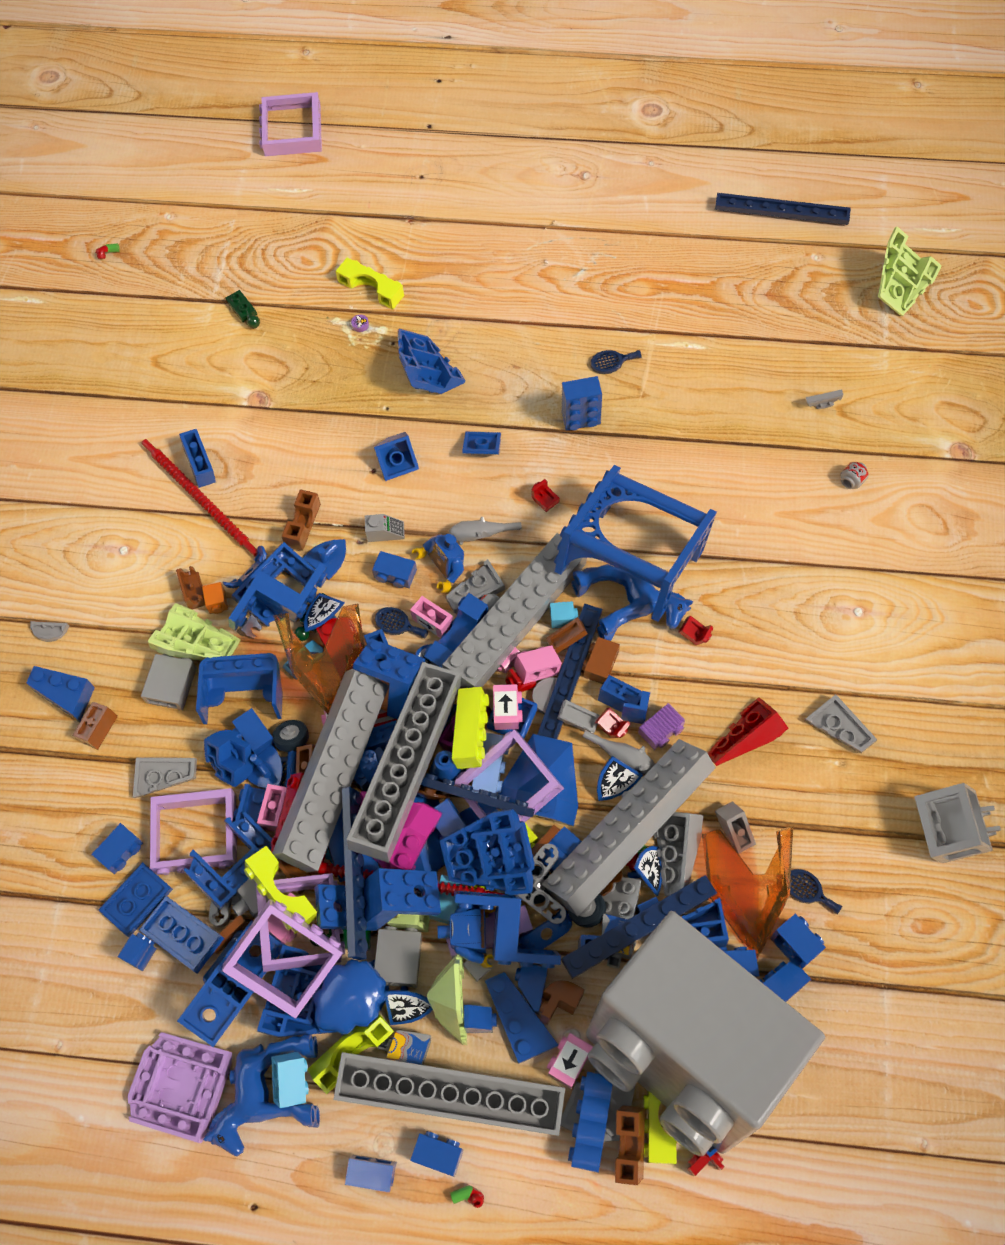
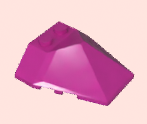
[360,791,443,870]

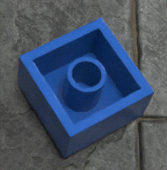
[770,913,826,969]

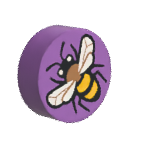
[351,315,369,332]

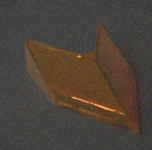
[274,604,365,715]
[702,826,793,960]

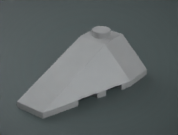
[654,812,703,896]

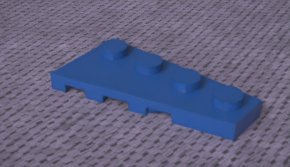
[485,972,558,1064]

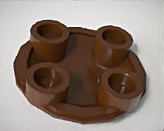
[417,785,450,800]

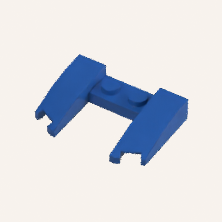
[232,542,315,627]
[184,812,272,910]

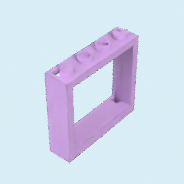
[259,92,322,157]
[455,729,564,823]
[150,788,237,875]
[256,873,345,972]
[222,899,343,1019]

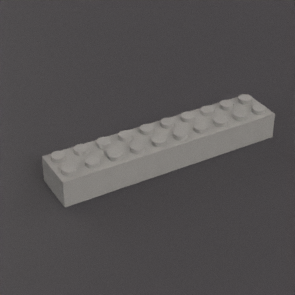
[442,533,587,689]
[347,662,461,863]
[272,669,389,872]
[542,739,716,916]
[333,1052,565,1136]

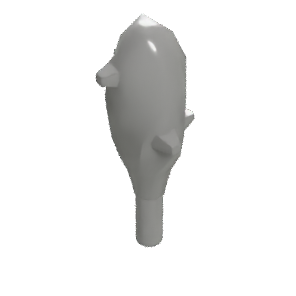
[449,517,522,545]
[582,730,655,774]

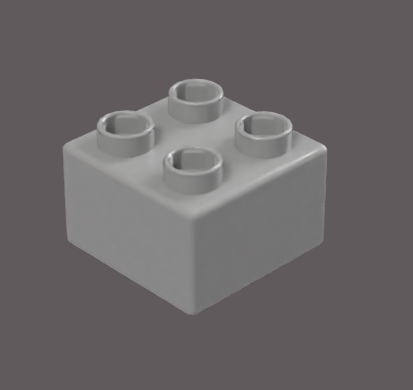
[586,911,825,1156]

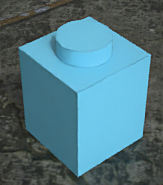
[550,601,578,628]

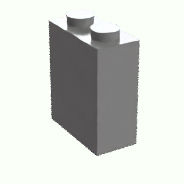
[141,654,197,710]
[374,926,422,988]

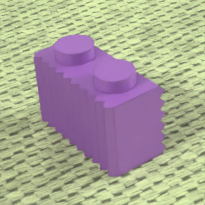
[638,703,685,750]

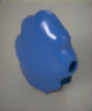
[313,959,386,1034]

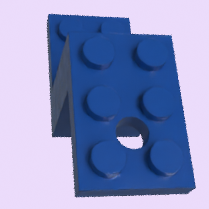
[228,562,327,631]
[353,638,457,734]
[315,868,441,931]
[454,890,561,968]
[177,920,285,1047]

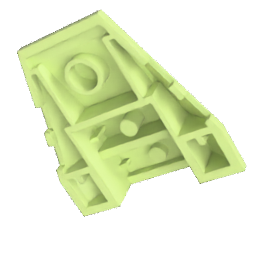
[878,227,942,316]
[148,603,241,661]
[427,954,467,1045]

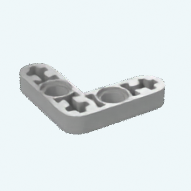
[518,844,566,924]

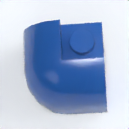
[204,730,255,787]

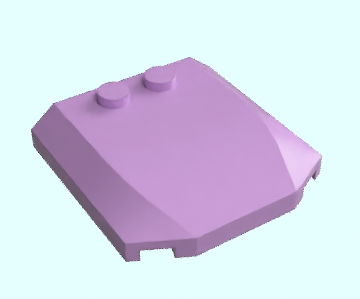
[128,1032,232,1143]

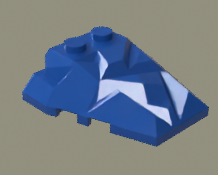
[440,809,535,895]
[257,945,337,1037]

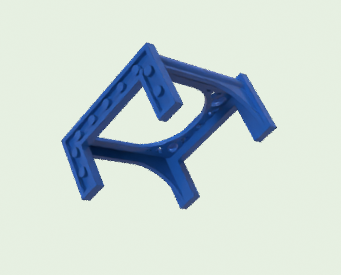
[554,465,717,622]

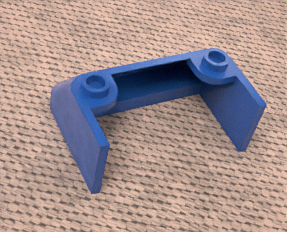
[196,653,283,724]

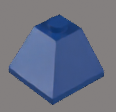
[374,432,419,481]

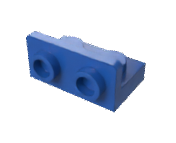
[234,784,266,823]

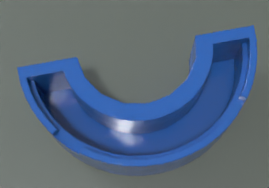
[424,593,488,668]

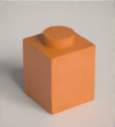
[202,582,228,614]

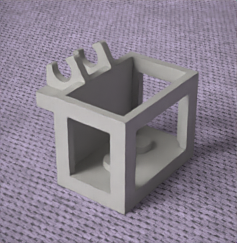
[914,783,1001,863]

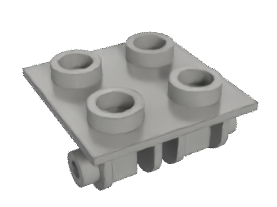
[602,877,642,919]

